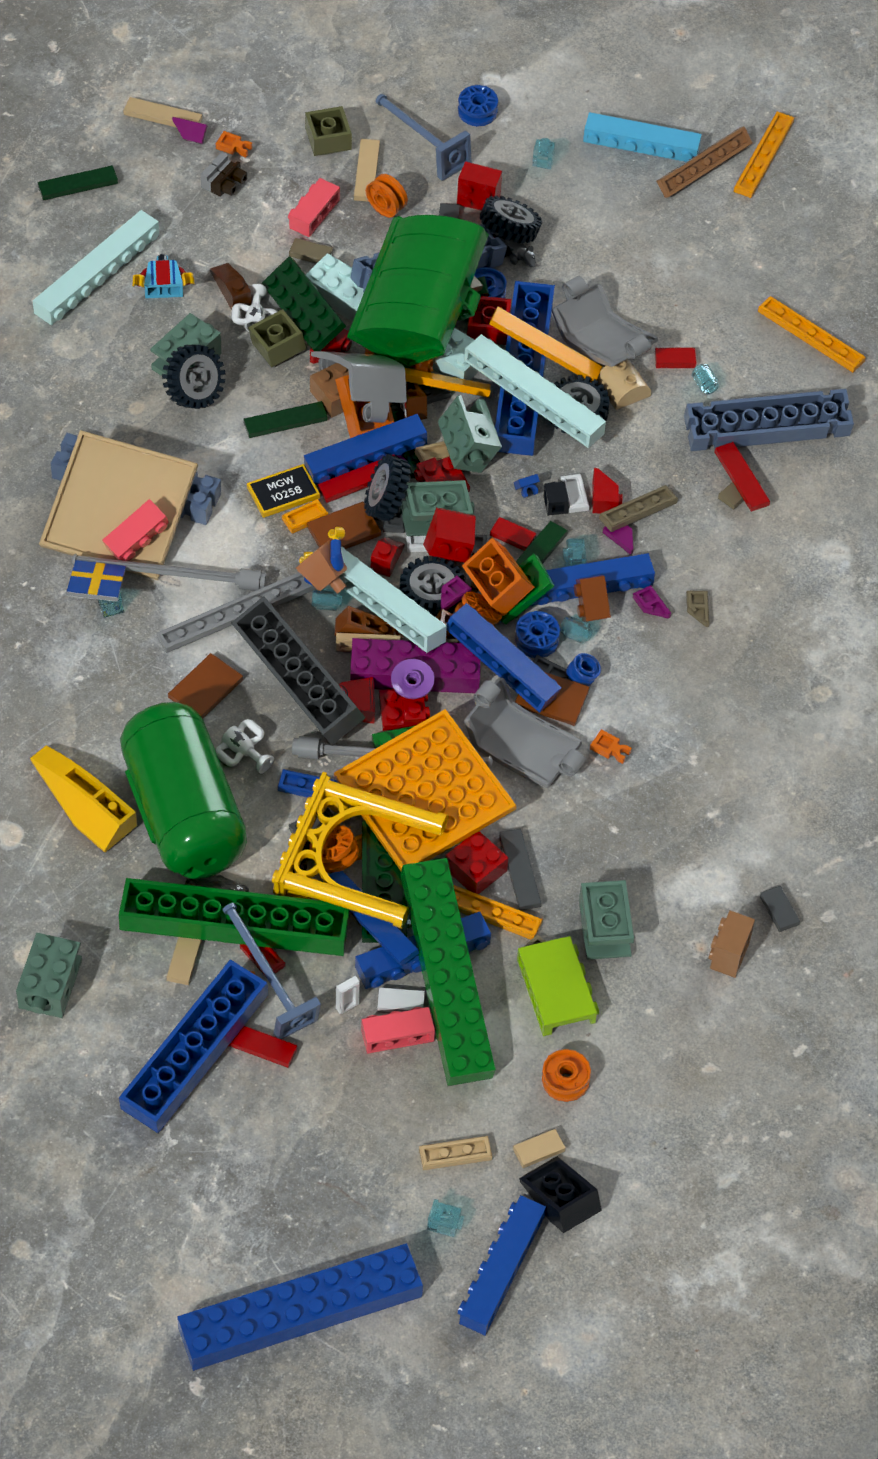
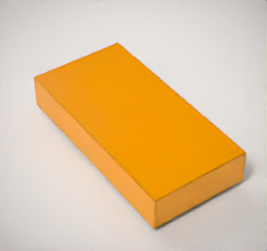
[282,499,328,534]

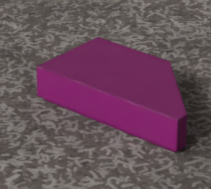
[172,117,208,144]
[602,525,633,555]
[440,575,472,611]
[633,585,671,618]

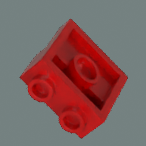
[414,456,470,492]
[379,683,430,731]

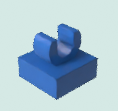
[513,474,540,498]

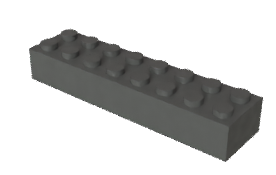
[231,596,365,745]

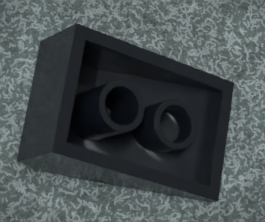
[519,1156,602,1233]

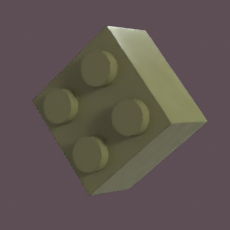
[305,106,352,156]
[248,309,306,368]

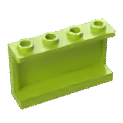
[517,936,599,1036]

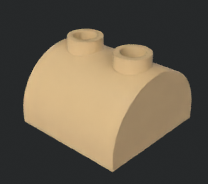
[597,359,651,410]

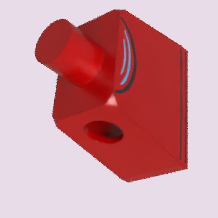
[339,677,375,723]

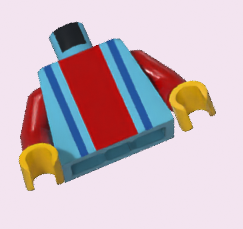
[132,254,195,298]

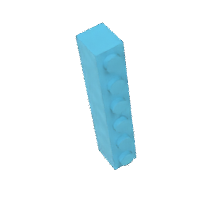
[583,112,702,162]

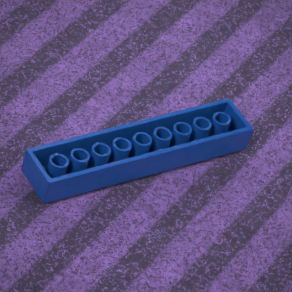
[495,281,555,456]
[177,1243,423,1371]

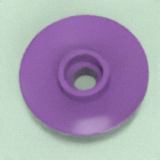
[391,659,434,699]

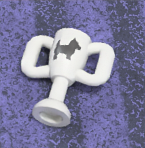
[231,284,278,332]
[215,719,274,774]

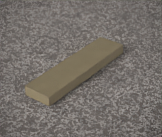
[599,485,678,532]

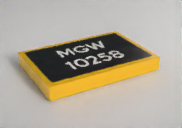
[247,464,320,518]

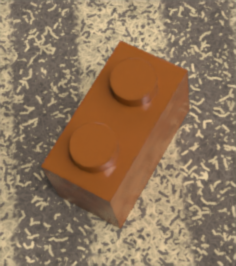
[574,575,611,622]

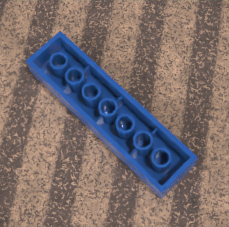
[119,959,269,1133]

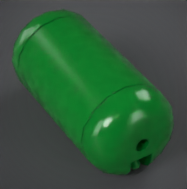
[120,702,247,879]

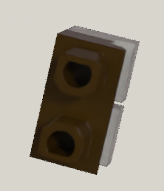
[201,152,247,197]

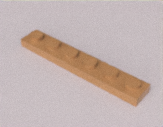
[657,126,752,198]

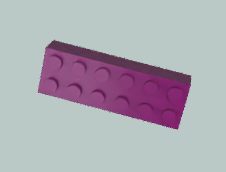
[350,638,480,694]

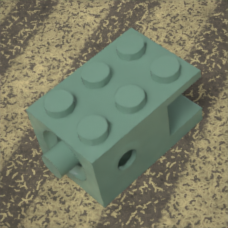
[150,313,222,376]
[438,395,502,473]
[400,480,474,536]
[579,880,634,960]
[16,932,82,1018]

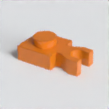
[216,131,253,157]
[590,729,632,764]

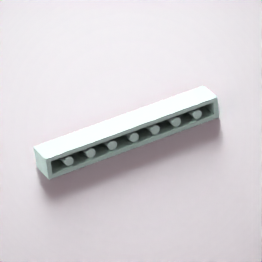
[33,210,159,326]
[464,334,606,448]
[314,547,447,653]

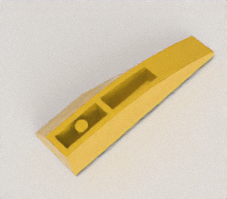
[30,745,137,853]

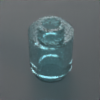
[692,364,719,394]
[312,589,342,611]
[560,617,593,644]

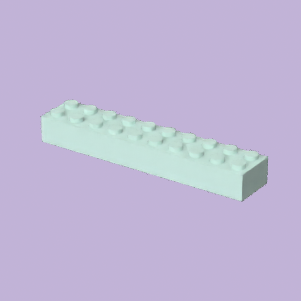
[306,253,479,380]

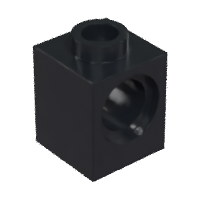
[543,481,569,516]

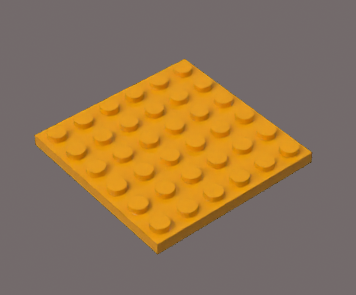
[334,709,517,871]

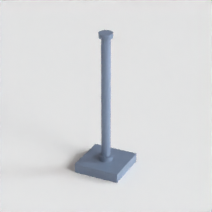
[376,94,472,181]
[223,903,321,1040]

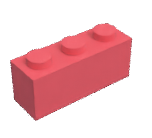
[288,178,340,237]
[102,499,169,561]
[361,1007,435,1054]

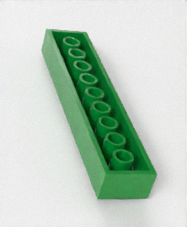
[400,858,496,1086]
[119,878,350,956]

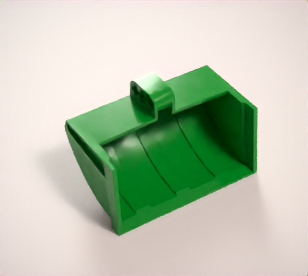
[347,215,489,368]

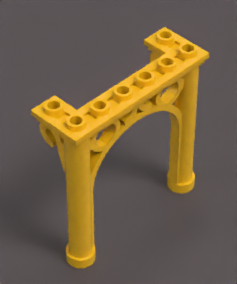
[272,772,448,929]

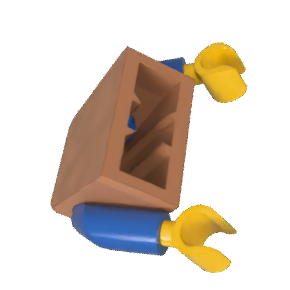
[296,527,347,594]

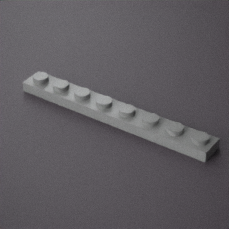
[157,572,316,653]

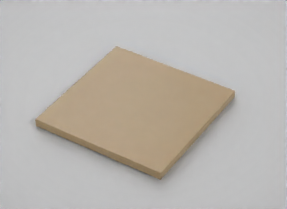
[39,430,198,580]

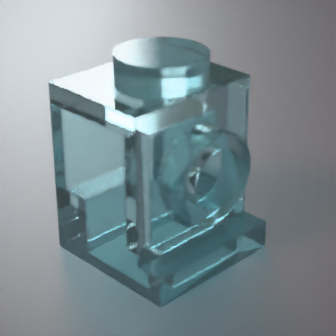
[532,138,555,170]
[563,538,587,567]
[98,593,124,618]
[427,1199,465,1237]

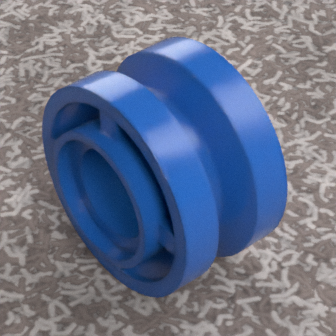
[566,653,601,686]

